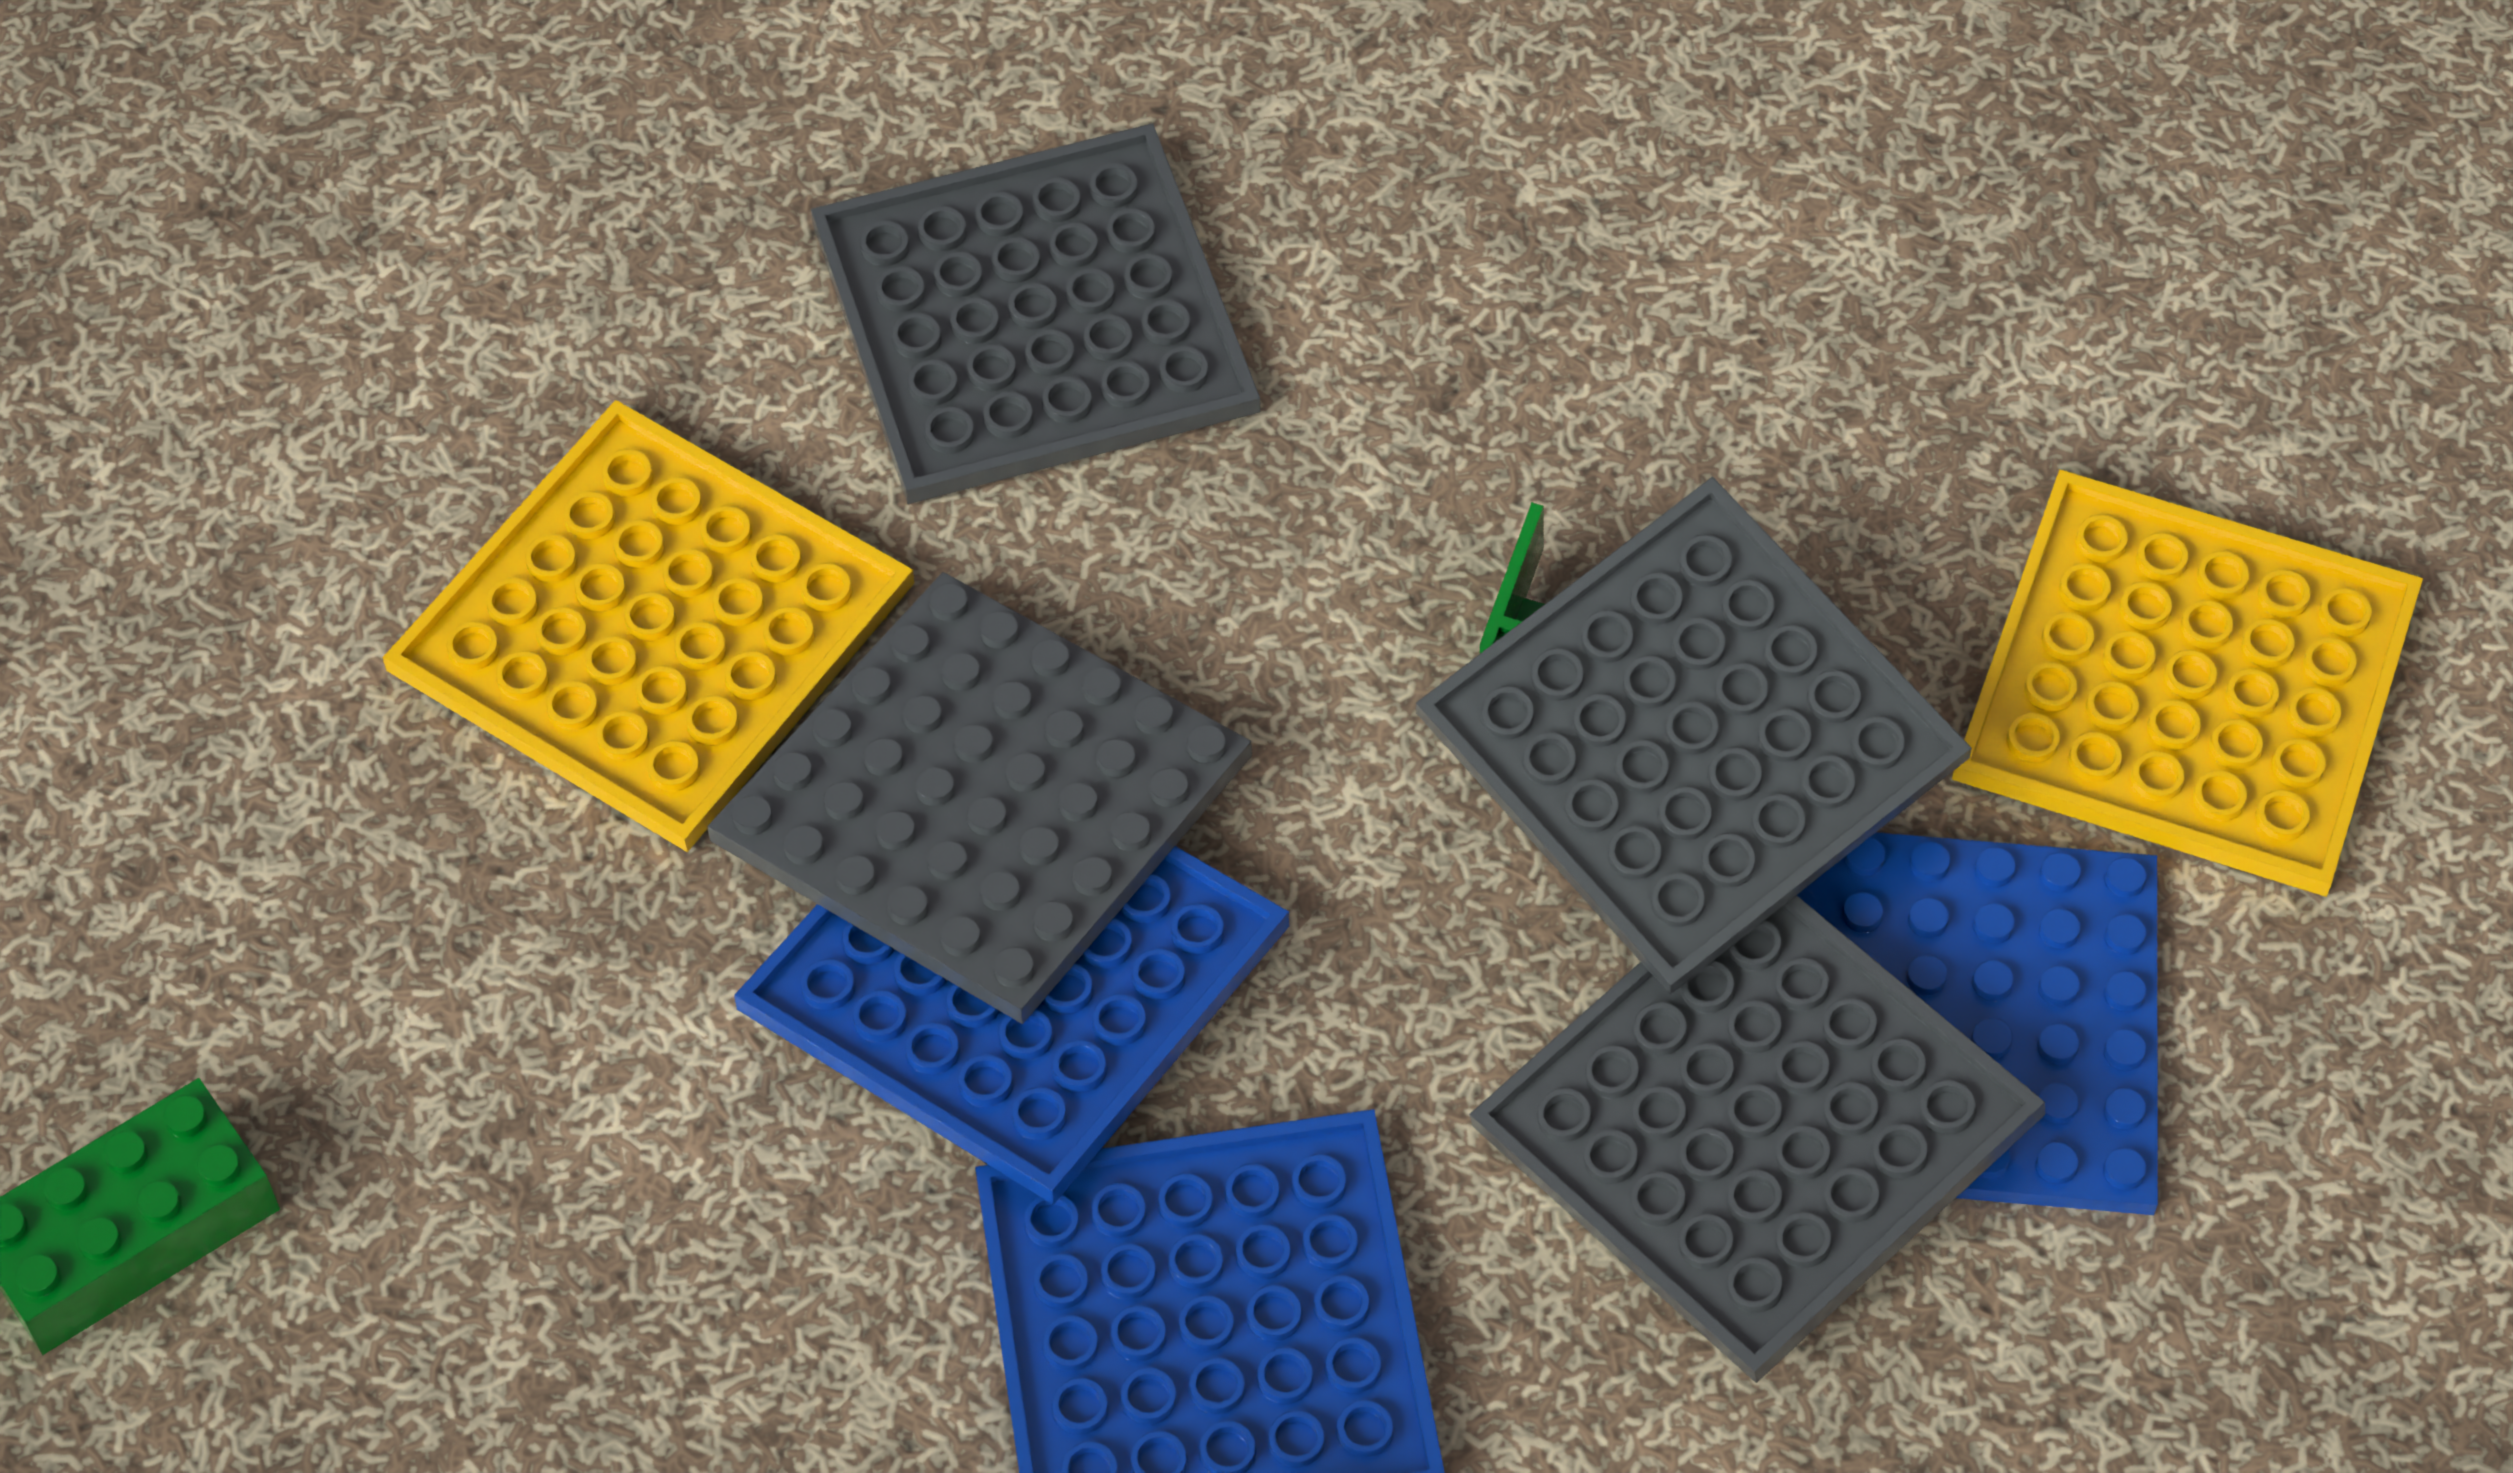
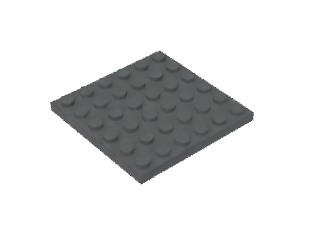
[811,123,1260,504]
[1416,476,1972,995]
[707,572,1252,1024]
[1469,895,2045,1383]

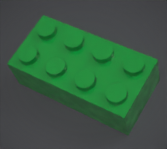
[0,1078,280,1356]

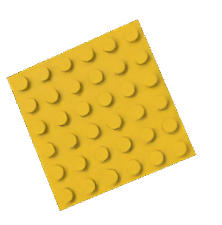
[382,400,915,852]
[1952,469,2423,897]

